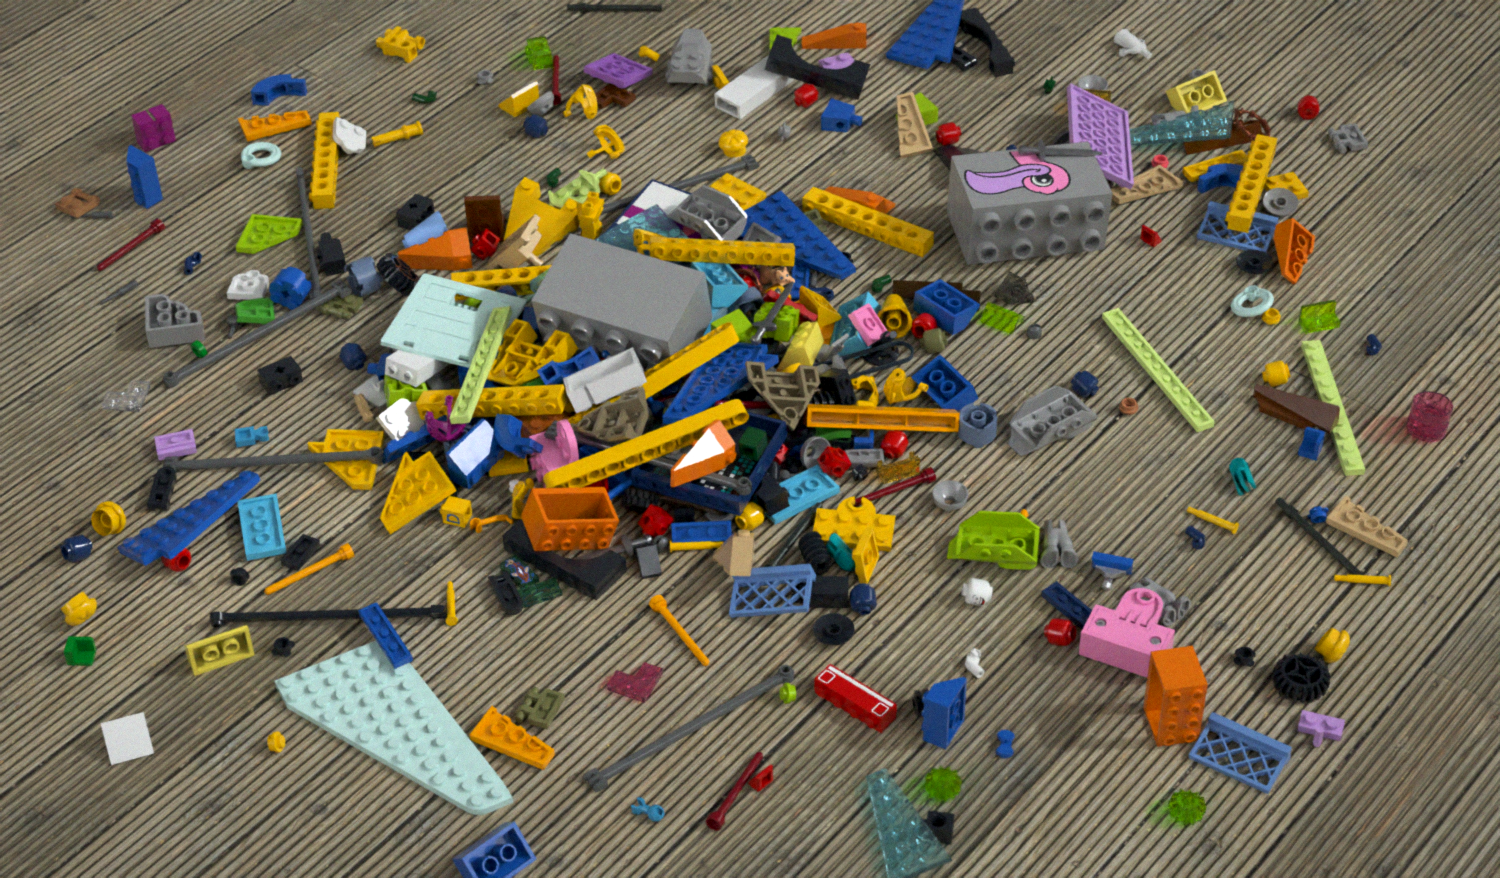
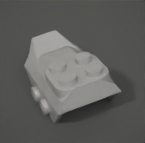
[666,29,714,87]
[666,185,748,241]
[1008,385,1098,457]

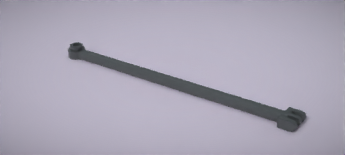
[601,154,760,215]
[296,167,321,300]
[163,280,352,388]
[544,420,752,495]
[163,447,383,471]
[583,665,794,792]

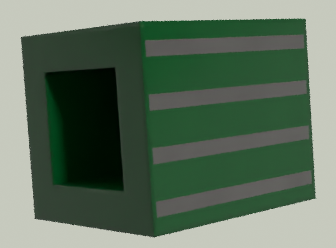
[738,427,768,461]

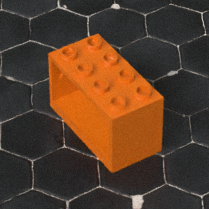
[521,487,619,551]
[1143,646,1208,747]

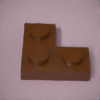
[595,83,636,110]

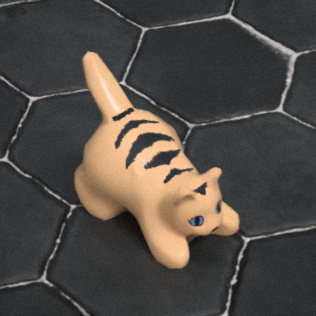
[760,265,795,286]

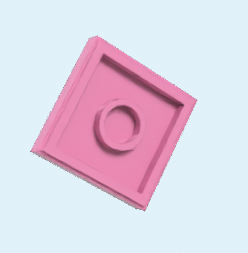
[848,303,887,346]

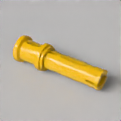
[371,121,423,147]

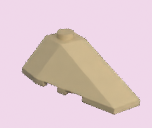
[713,530,754,576]

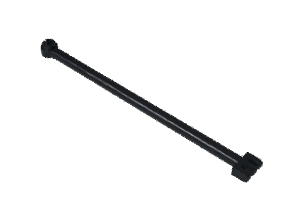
[209,605,447,628]

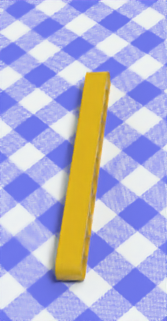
[567,322,739,424]
[543,399,749,488]

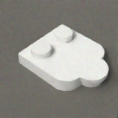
[333,117,366,154]
[227,270,269,300]
[376,399,424,441]

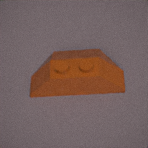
[515,410,575,459]

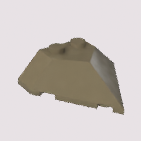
[745,361,820,432]
[570,387,648,444]

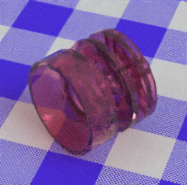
[1406,391,1454,442]

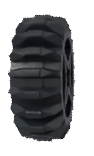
[376,253,420,296]
[1272,652,1331,704]

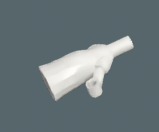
[1114,29,1152,59]

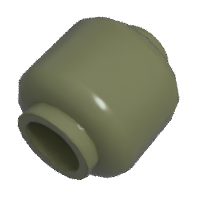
[920,328,948,354]

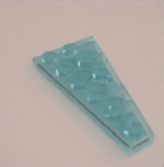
[1129,101,1234,146]
[866,768,953,878]

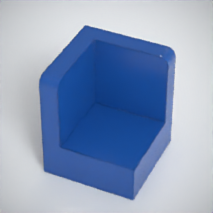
[1298,427,1325,461]
[854,429,874,449]

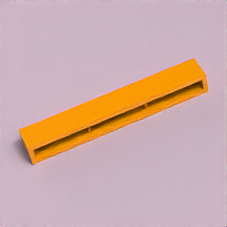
[803,404,960,432]

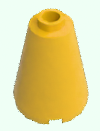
[877,294,912,339]

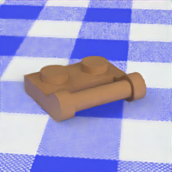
[55,188,100,218]

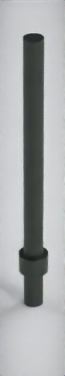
[567,3,662,12]
[1275,497,1361,575]
[764,502,823,567]

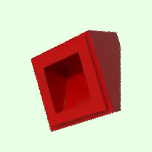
[1140,225,1162,247]
[748,764,773,792]

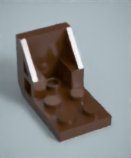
[464,195,507,243]

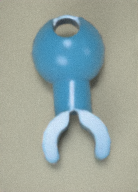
[631,797,665,822]

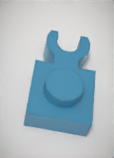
[234,426,269,447]

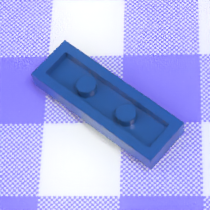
[671,520,732,543]

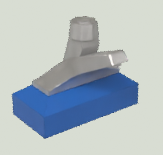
[1092,551,1133,591]

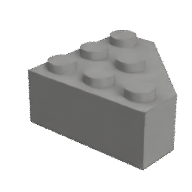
[145,294,205,348]

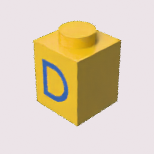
[440,496,472,528]

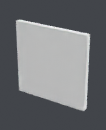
[353,374,387,409]
[101,712,154,765]

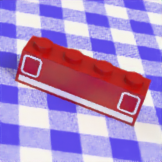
[814,664,897,733]

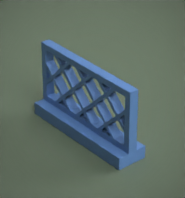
[1197,201,1278,253]
[729,564,816,618]
[1189,712,1292,794]

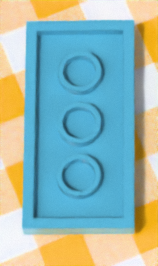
[753,465,840,524]
[237,494,287,561]

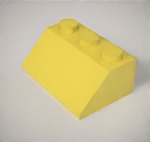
[1166,70,1227,115]
[776,321,824,372]
[184,625,254,676]

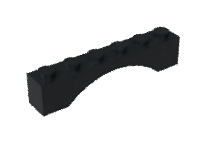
[959,7,1015,77]

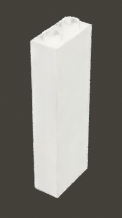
[714,55,795,119]
[385,344,450,387]

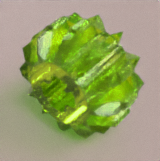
[924,765,962,803]
[1168,788,1206,826]

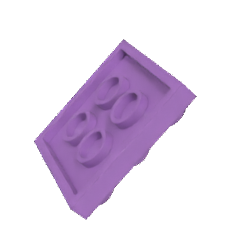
[584,53,653,89]

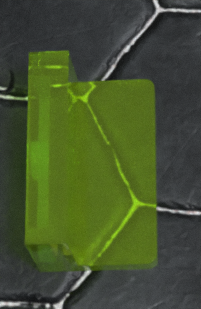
[1298,300,1341,334]
[980,302,1025,335]

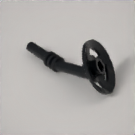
[862,331,899,366]

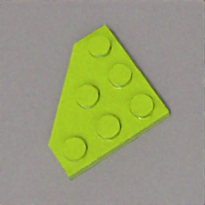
[236,214,303,254]

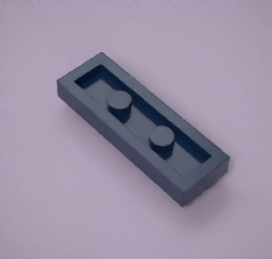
[1041,581,1092,629]

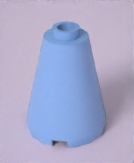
[402,211,448,249]

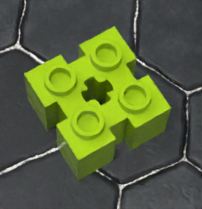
[753,302,800,342]
[384,374,428,408]

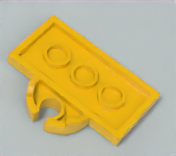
[813,496,896,552]

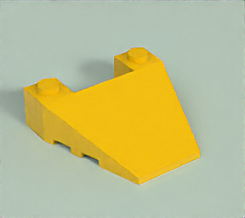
[504,177,582,257]
[487,318,578,387]

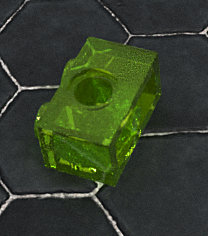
[524,36,553,70]

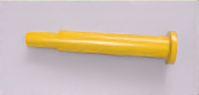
[1187,507,1239,534]
[669,541,723,553]
[1334,574,1391,587]
[445,581,458,626]

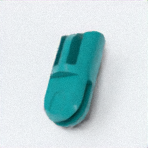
[1229,457,1256,496]
[826,533,856,571]

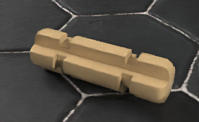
[354,393,374,423]

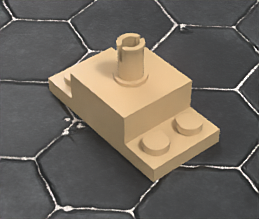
[485,214,543,270]

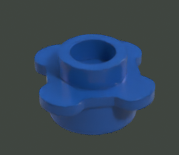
[1307,506,1329,523]

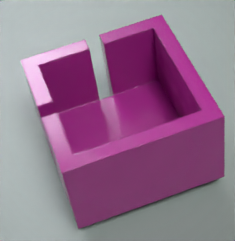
[131,104,176,152]

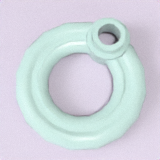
[241,142,281,169]
[1230,285,1274,317]

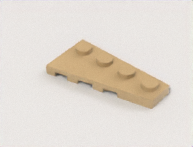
[896,92,933,159]
[1111,165,1183,204]
[1326,495,1408,557]

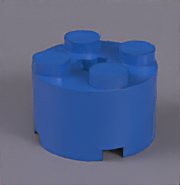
[269,267,311,310]

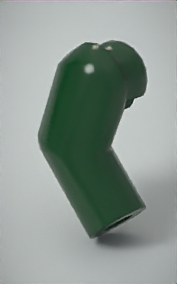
[412,91,437,104]
[546,168,561,187]
[871,274,892,293]

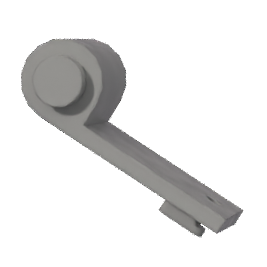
[813,333,849,365]

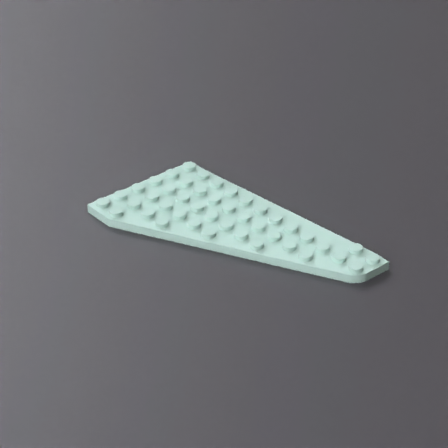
[274,641,513,815]

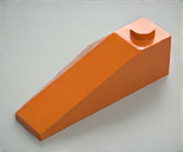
[802,22,867,49]
[824,186,895,214]
[1274,218,1315,284]
[398,228,473,271]
[670,419,736,487]

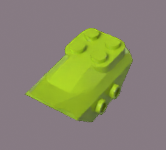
[947,511,1040,570]

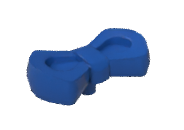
[996,730,1015,759]

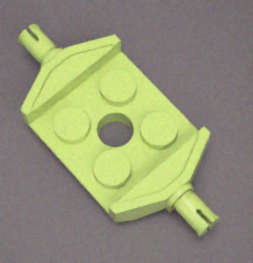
[548,168,607,210]

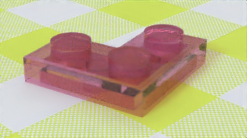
[607,662,663,703]

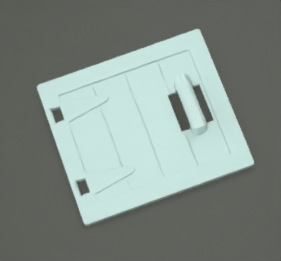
[381,273,526,368]

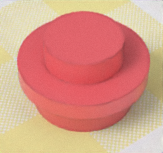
[1151,154,1169,168]

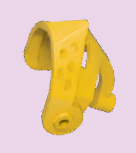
[563,84,598,119]
[587,125,625,160]
[633,228,668,255]
[883,368,929,405]
[851,375,879,406]
[512,478,534,520]

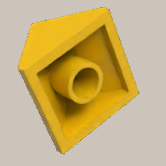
[498,82,539,117]
[799,286,842,328]

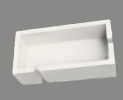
[563,347,647,413]

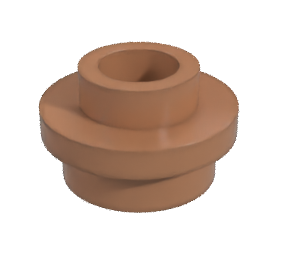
[1119,398,1138,415]

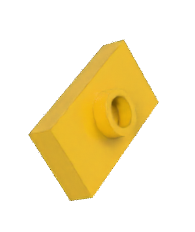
[712,65,730,90]

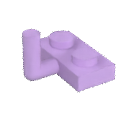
[1297,710,1345,747]

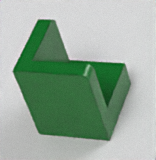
[63,636,97,666]

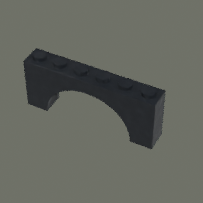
[765,35,870,100]
[502,518,627,600]

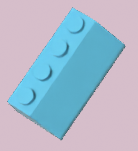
[691,262,748,309]
[829,292,881,359]

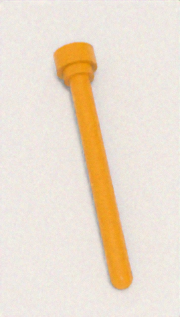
[264,543,355,595]
[649,594,710,666]

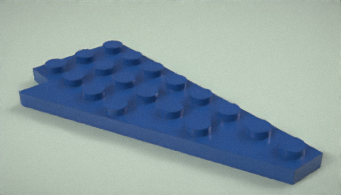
[886,0,965,69]
[737,191,856,280]
[662,342,779,424]
[117,471,261,566]

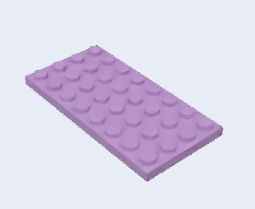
[1067,83,1134,189]

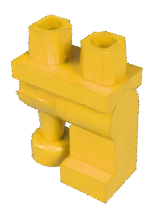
[376,26,425,63]
[578,191,604,241]

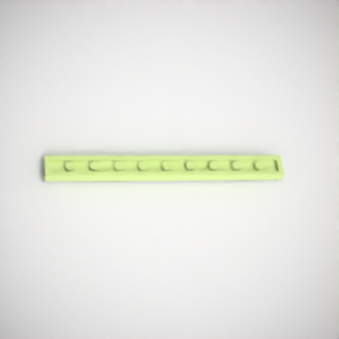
[449,306,512,424]
[1102,308,1215,432]
[1301,340,1365,476]

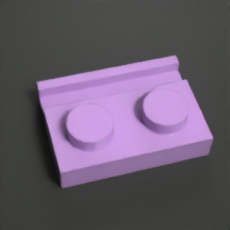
[154,429,197,460]

